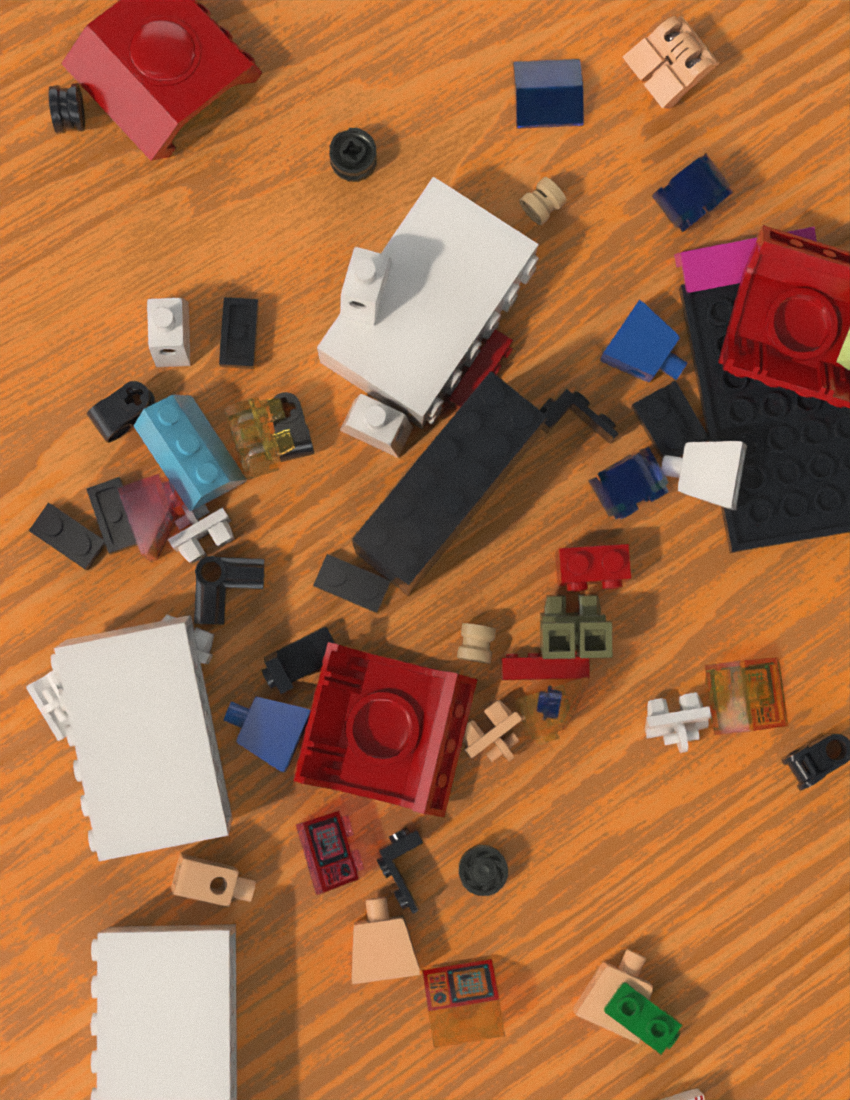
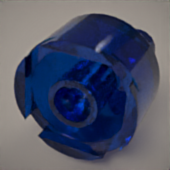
[651,153,733,233]
[588,446,669,519]

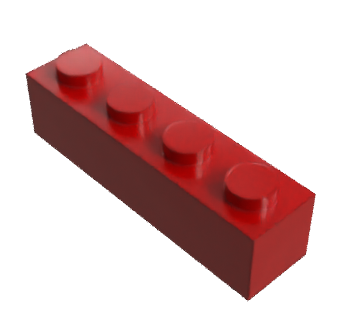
[448,329,514,410]
[501,652,590,681]

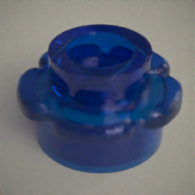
[537,685,562,720]

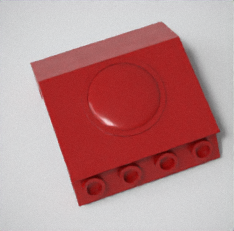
[61,0,263,161]
[718,225,850,408]
[293,642,478,818]

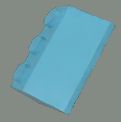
[134,395,247,512]

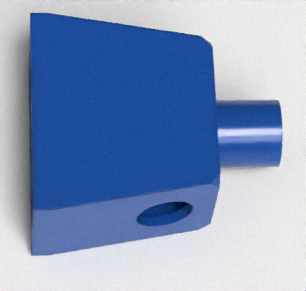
[600,300,688,382]
[223,696,311,772]

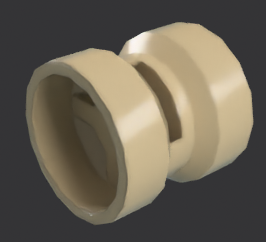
[519,177,567,225]
[457,623,496,664]

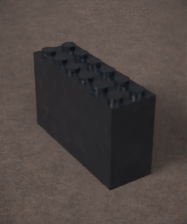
[352,371,548,597]

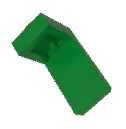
[603,982,682,1055]

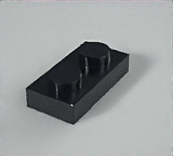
[219,297,259,369]
[86,477,143,555]
[29,502,106,571]
[313,554,391,614]

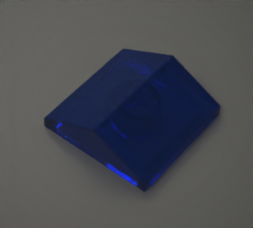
[513,59,584,129]

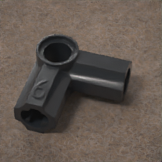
[194,556,265,625]

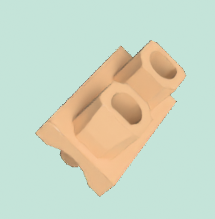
[463,700,522,762]

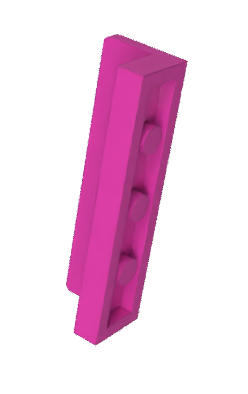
[674,227,817,293]

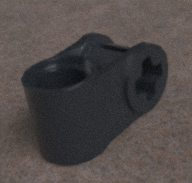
[87,381,156,443]
[270,392,314,462]
[781,733,850,791]

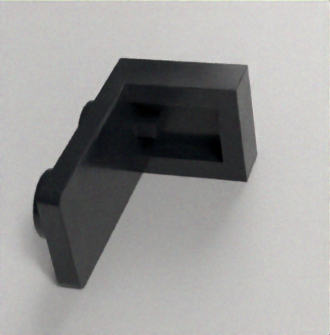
[540,388,619,444]
[261,626,335,694]
[377,827,423,914]

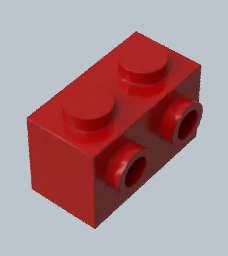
[555,544,631,592]

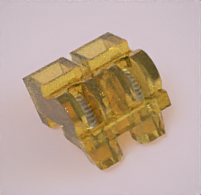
[224,396,295,480]

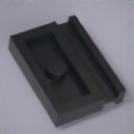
[631,380,709,461]

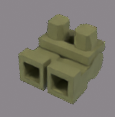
[540,594,612,659]

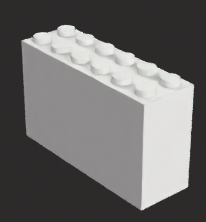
[317,177,539,429]
[51,615,233,861]
[91,924,237,1100]

